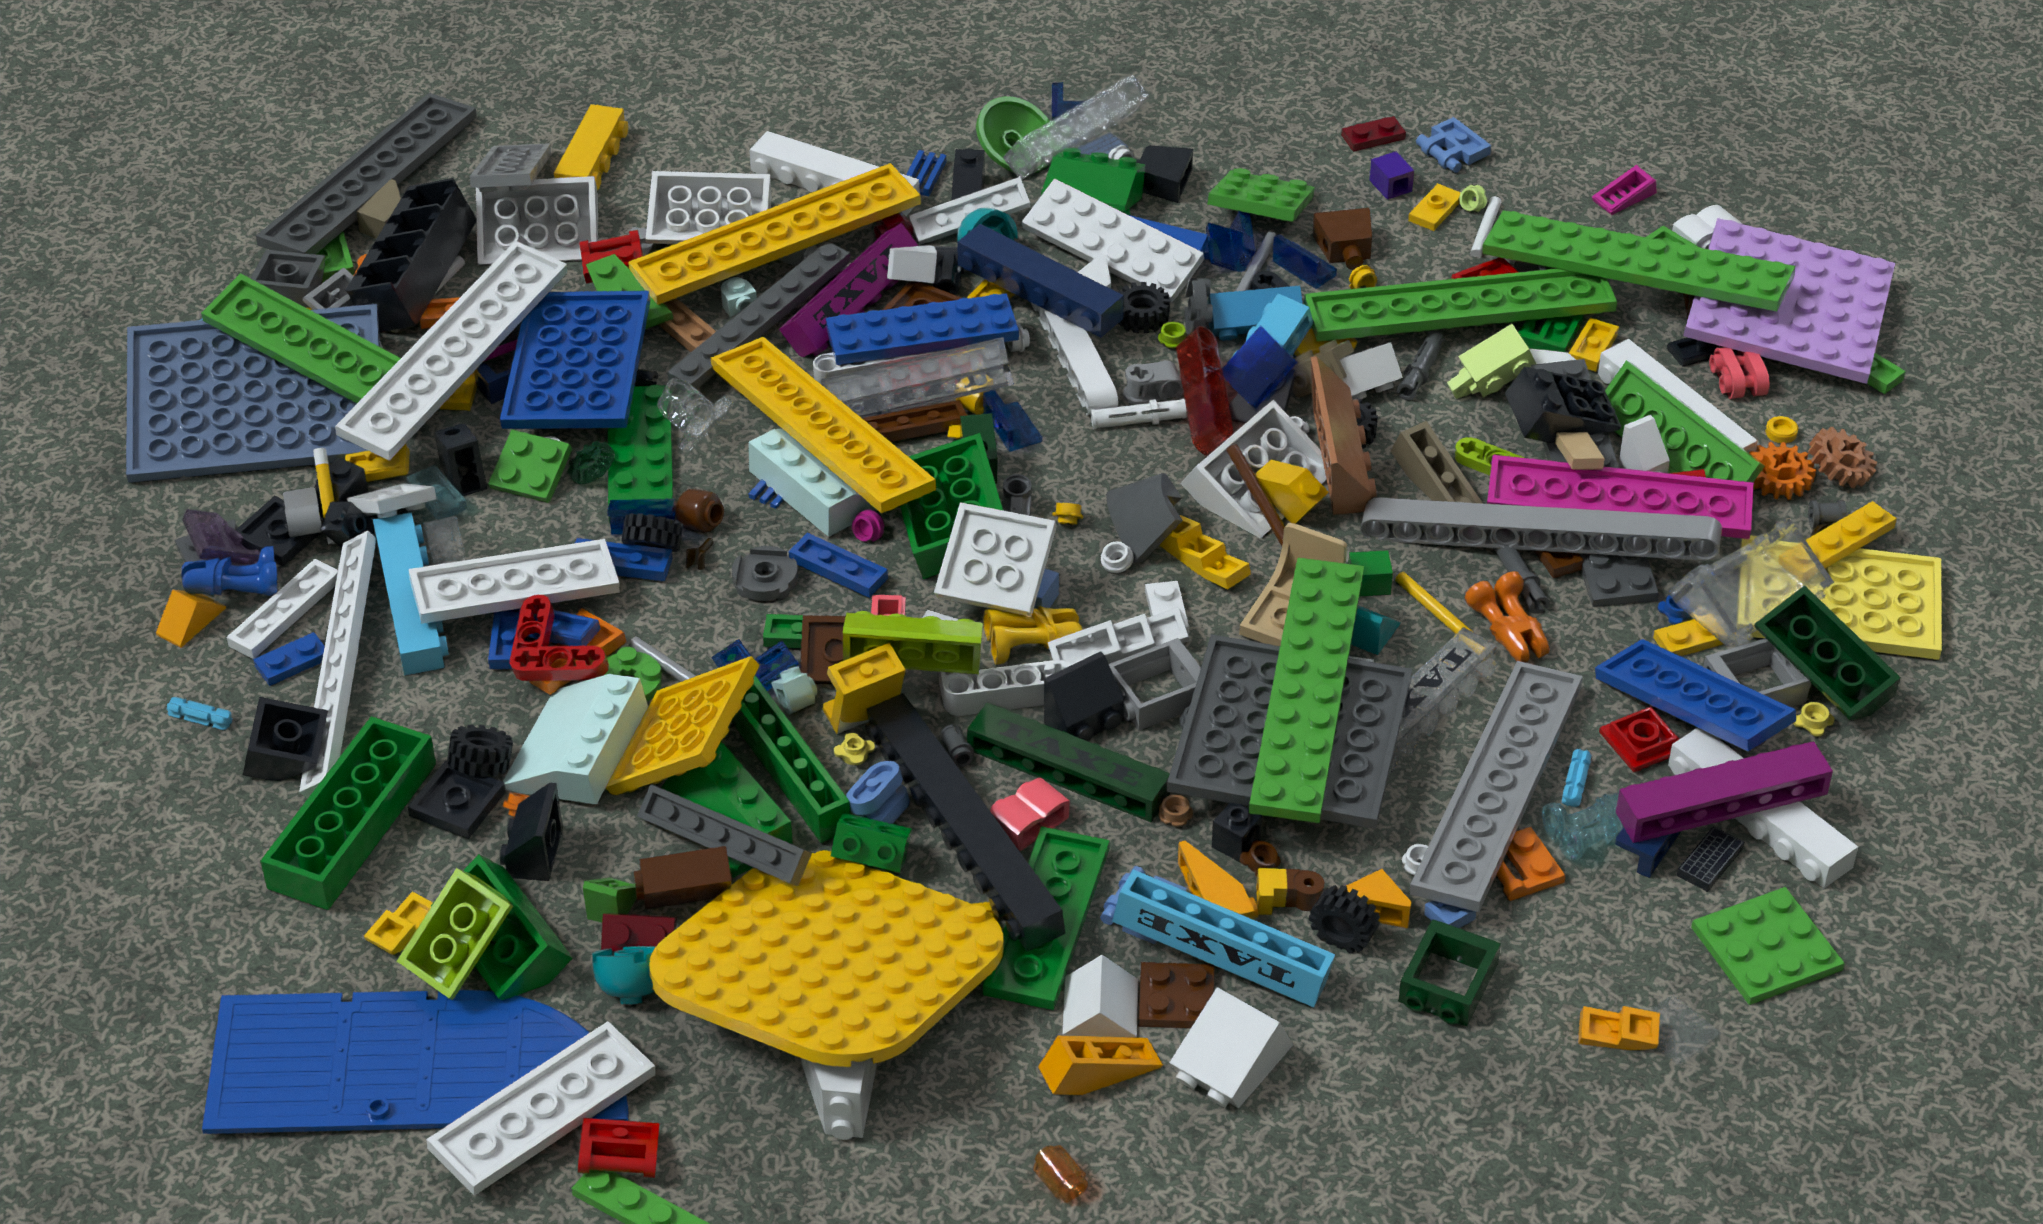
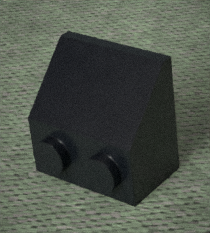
[1044,651,1124,741]
[243,697,328,781]
[500,783,563,881]

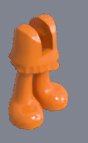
[1465,571,1550,662]

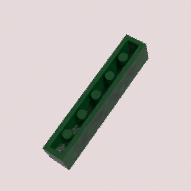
[967,702,1170,823]

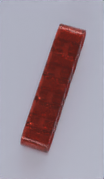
[1176,326,1234,456]

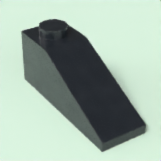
[951,148,985,201]

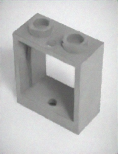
[1109,638,1201,730]
[1703,638,1811,707]

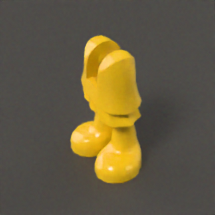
[983,606,1083,665]

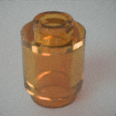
[1033,1145,1088,1203]

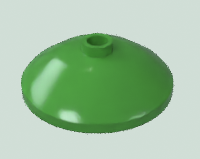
[976,96,1057,174]

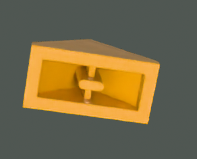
[156,589,226,648]
[1346,869,1411,928]

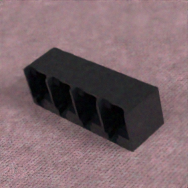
[346,178,477,332]

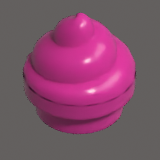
[852,510,884,542]

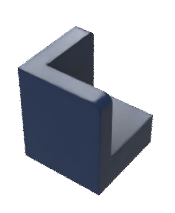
[474,362,511,404]

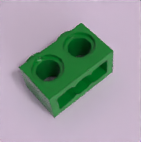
[830,813,912,873]

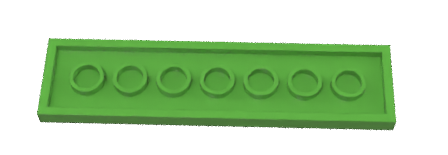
[201,273,401,403]

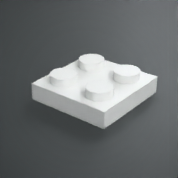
[347,483,437,518]

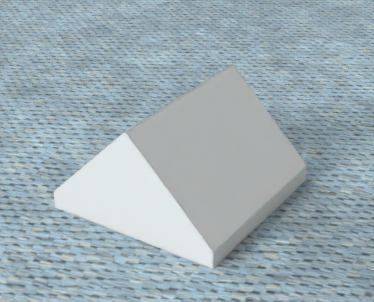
[1063,955,1138,1038]

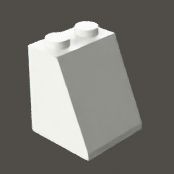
[1169,987,1293,1108]
[801,1058,877,1140]

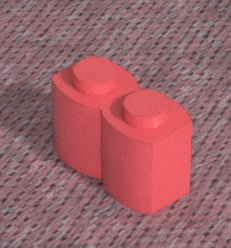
[990,778,1070,851]

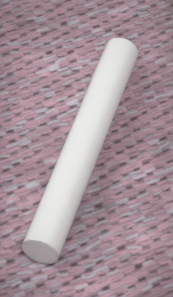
[1470,196,1501,258]

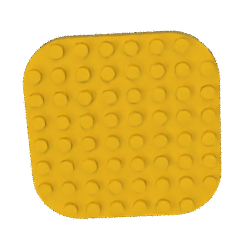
[649,850,1003,1067]

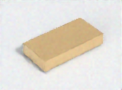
[1555,432,1605,470]

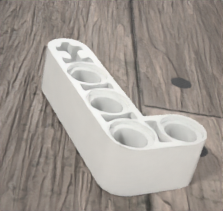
[938,660,1072,716]

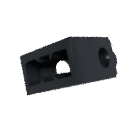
[1136,145,1193,203]
[434,424,487,498]

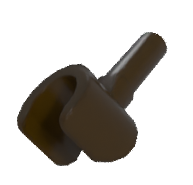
[685,538,714,570]

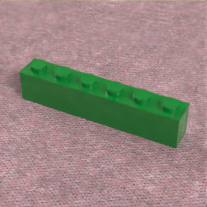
[731,676,851,843]

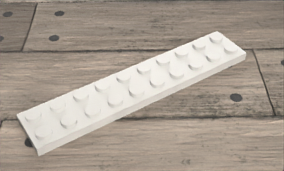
[335,241,567,461]

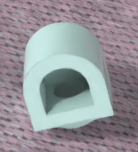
[721,277,757,317]
[771,666,817,714]

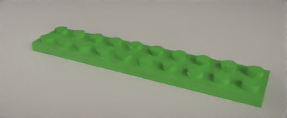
[1483,210,1795,311]
[1304,269,1617,341]
[1249,558,1364,823]

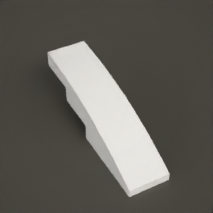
[1048,607,1190,665]

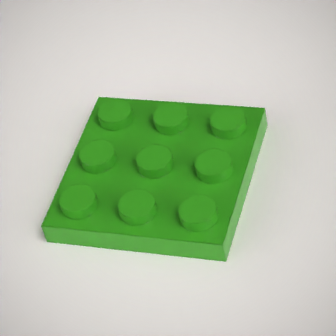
[1207,168,1315,222]
[1691,887,1845,1005]

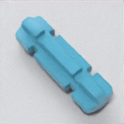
[166,697,233,730]
[1562,749,1592,807]

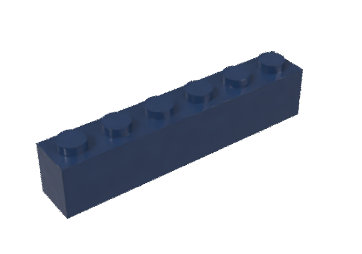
[957,224,1124,338]

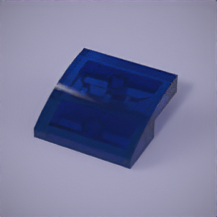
[1219,325,1298,408]

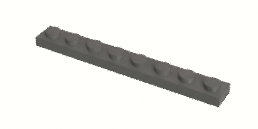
[667,241,851,393]

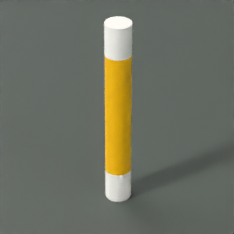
[313,448,336,545]

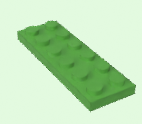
[1605,360,1765,482]

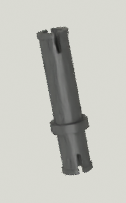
[1397,331,1445,400]
[1493,545,1550,613]

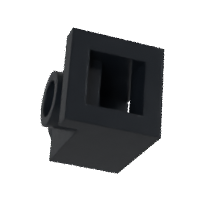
[320,502,375,548]

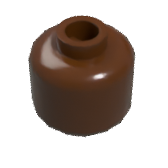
[675,489,724,533]

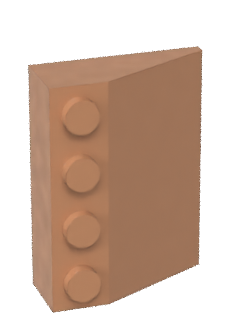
[1311,356,1377,515]

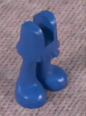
[181,546,277,597]

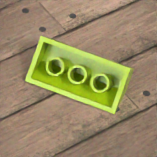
[843,611,983,675]

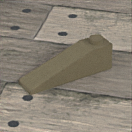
[1390,421,1483,504]

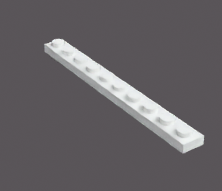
[299,531,376,799]

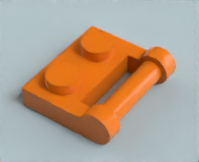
[1496,827,1565,901]

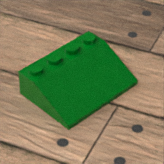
[900,433,1004,579]

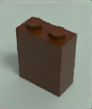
[634,846,732,909]

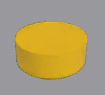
[1765,416,1798,443]

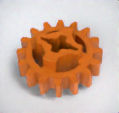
[1749,442,1816,500]

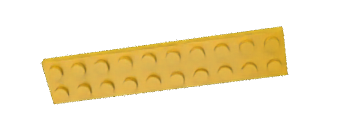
[628,163,921,305]
[711,337,936,513]

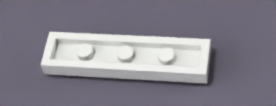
[909,177,1030,245]
[226,559,338,659]

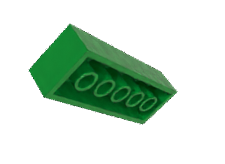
[260,716,436,910]

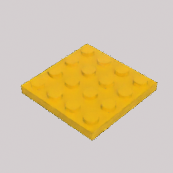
[606,656,760,795]

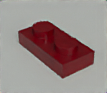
[1341,116,1406,152]
[601,913,677,951]

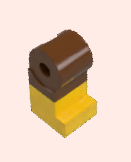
[1256,868,1325,915]

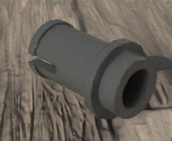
[940,724,974,767]

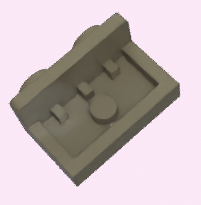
[1289,340,1354,398]

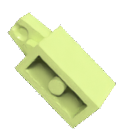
[1447,324,1536,399]

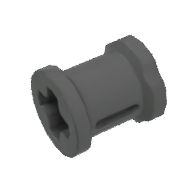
[1808,500,1847,529]

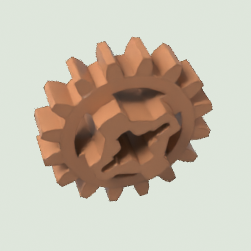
[1808,427,1877,488]

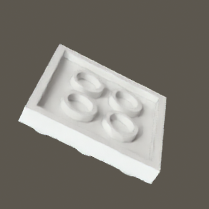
[934,502,1057,617]

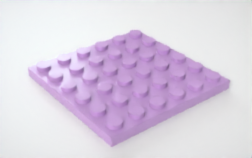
[1683,218,1895,384]

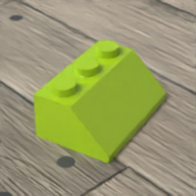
[397,868,513,1000]

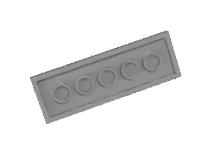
[470,143,551,192]

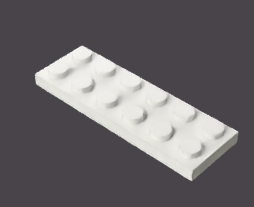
[1022,179,1204,302]
[409,539,620,624]
[426,1021,655,1196]

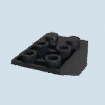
[1505,366,1622,443]

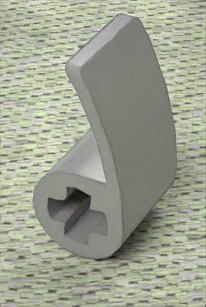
[283,487,322,537]

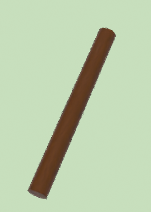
[1226,444,1285,546]

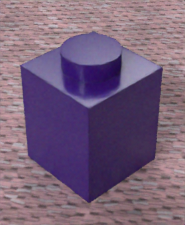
[1369,151,1414,200]

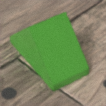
[583,877,637,923]

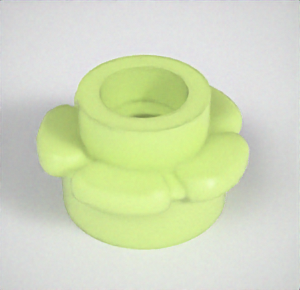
[1459,185,1487,212]

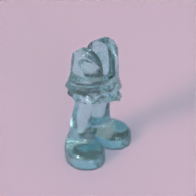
[1542,792,1624,860]

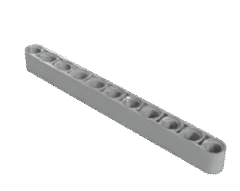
[1360,498,1722,561]

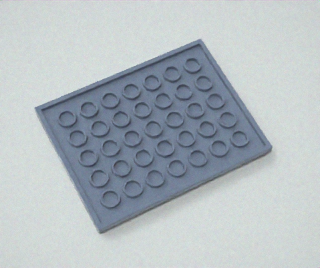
[126,304,380,483]

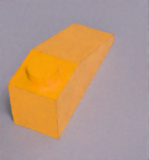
[1178,841,1258,920]
[1038,1035,1163,1095]

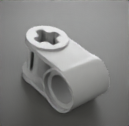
[1123,360,1185,404]

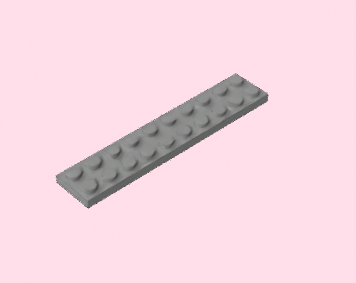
[1410,661,1583,912]

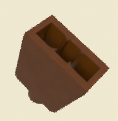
[1312,208,1372,270]

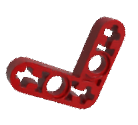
[510,594,609,681]

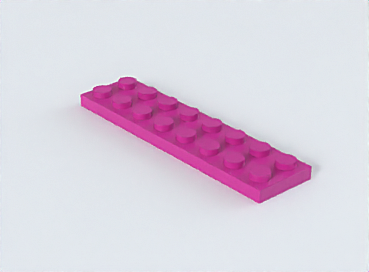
[1487,455,1754,539]

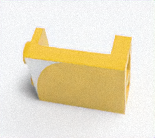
[822,642,905,734]

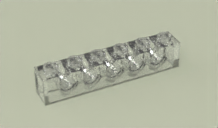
[1003,74,1149,180]

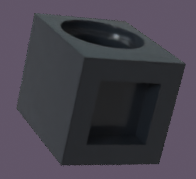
[1211,803,1262,863]

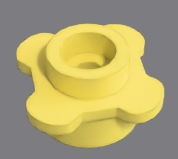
[1793,702,1834,736]
[834,733,875,765]

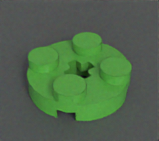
[605,647,662,702]

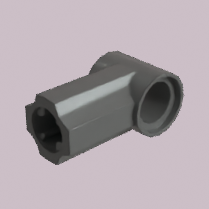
[1002,474,1032,516]

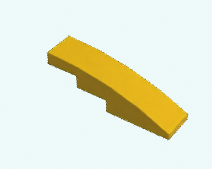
[1160,515,1251,590]

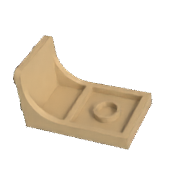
[1239,523,1347,646]

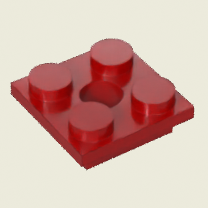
[1599,707,1679,773]

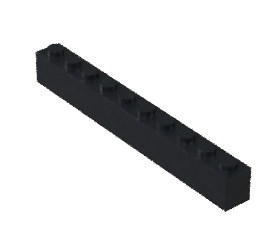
[865,693,1066,952]

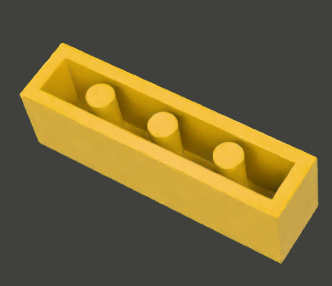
[554,104,629,190]

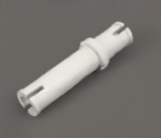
[1091,399,1187,429]

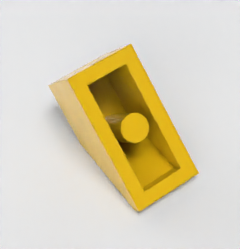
[1255,459,1329,524]

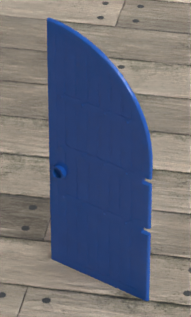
[202,990,629,1134]

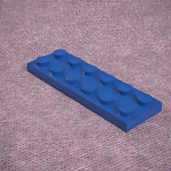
[826,293,1019,365]
[1595,639,1796,751]

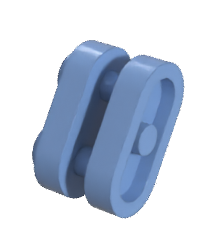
[846,761,910,824]

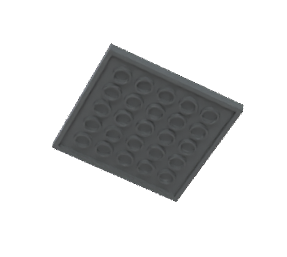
[1167,634,1413,829]

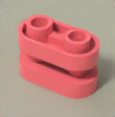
[1709,347,1770,399]

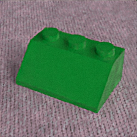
[1041,148,1146,212]

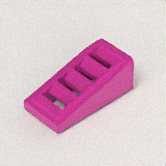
[1592,165,1657,215]

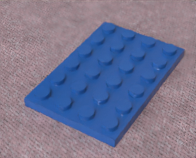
[500,291,651,429]

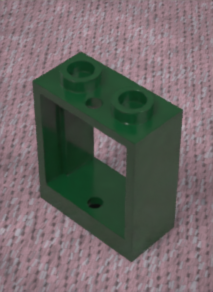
[1398,919,1501,1026]

